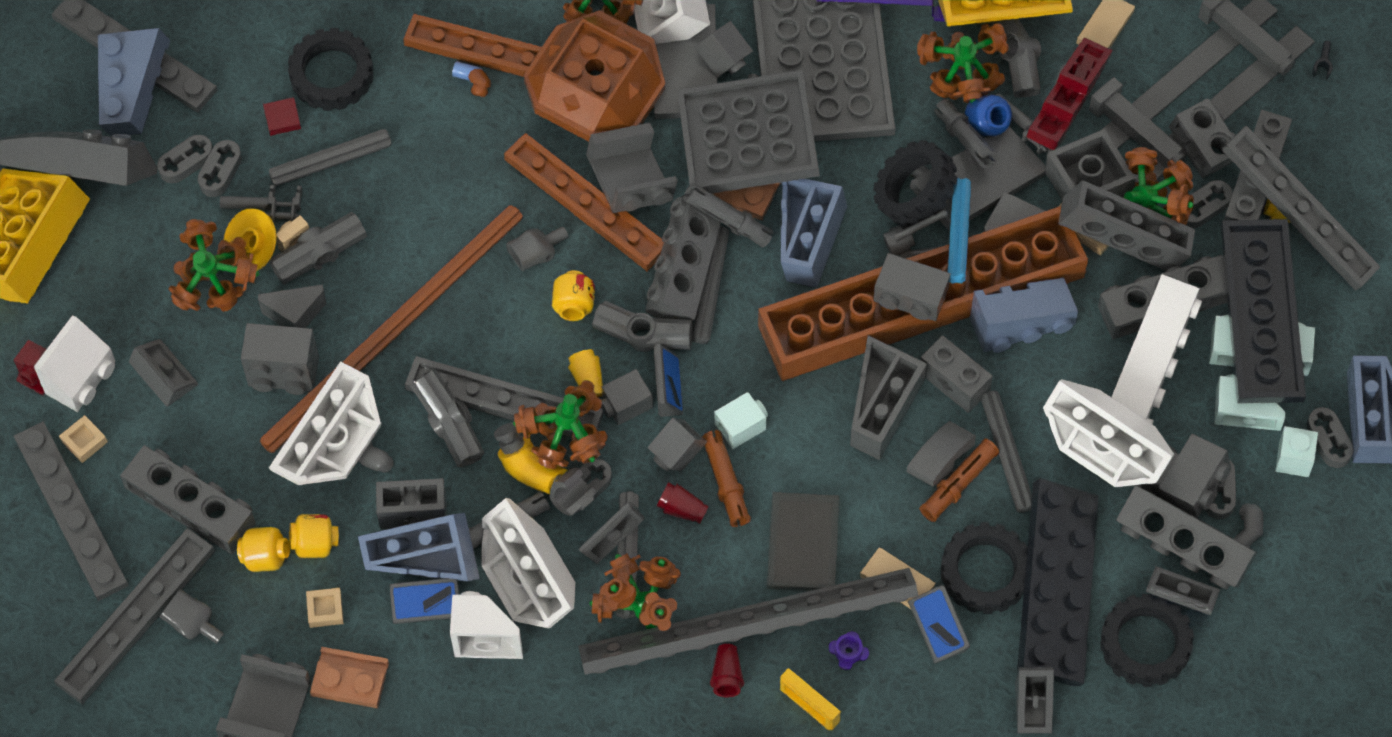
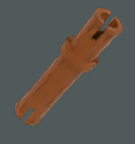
[702,430,751,527]
[919,439,999,522]

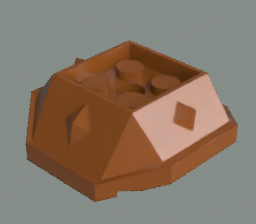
[524,10,665,142]

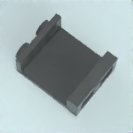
[586,123,678,213]
[216,654,311,737]

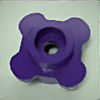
[829,631,869,670]

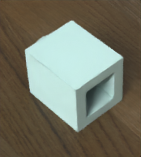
[714,392,768,450]
[1275,426,1318,477]

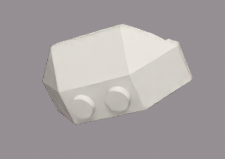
[269,361,381,485]
[1043,379,1174,487]
[482,498,576,628]

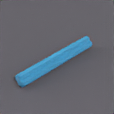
[948,178,971,284]

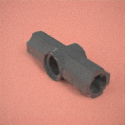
[269,212,367,285]

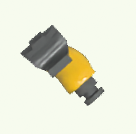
[494,423,599,516]

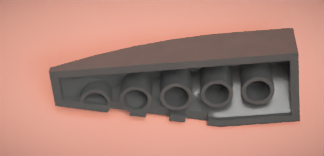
[0,129,157,186]

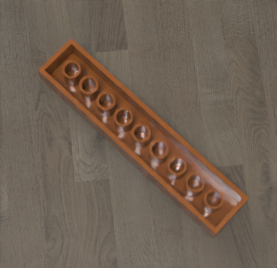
[758,206,1088,381]

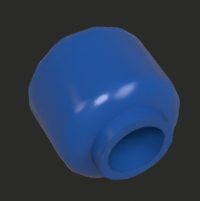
[965,95,1012,136]

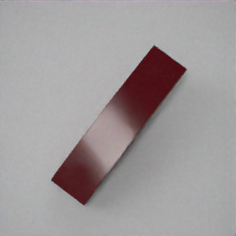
[1026,37,1113,150]

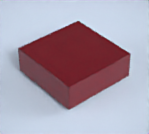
[263,97,301,136]

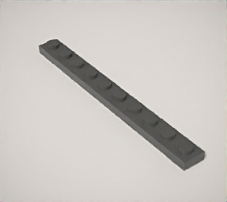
[578,568,918,675]

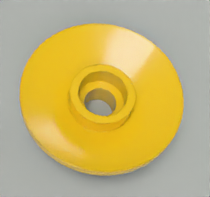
[224,208,277,271]

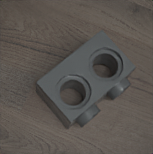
[1169,98,1236,179]

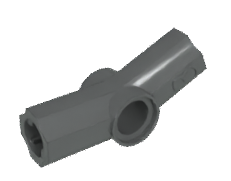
[989,19,1041,98]
[592,301,693,352]
[410,368,485,468]

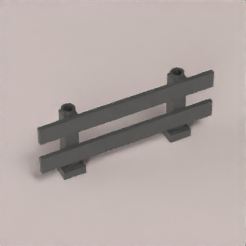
[1089,0,1315,182]

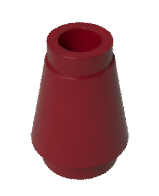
[657,482,709,524]
[710,644,744,698]

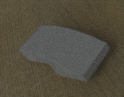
[907,421,976,486]

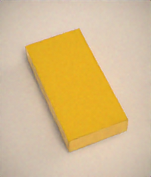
[780,668,841,731]

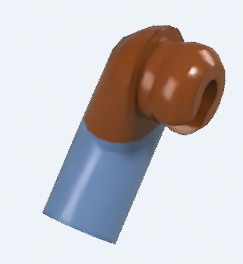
[452,61,491,97]

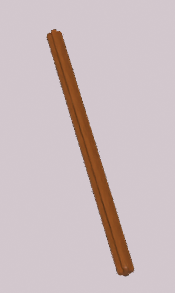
[260,205,523,453]

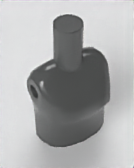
[506,226,568,271]
[159,588,224,644]

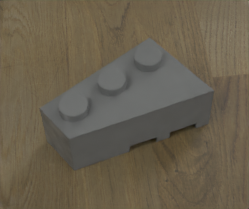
[850,336,927,460]

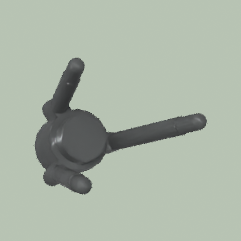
[883,210,948,259]

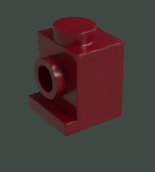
[14,339,47,396]

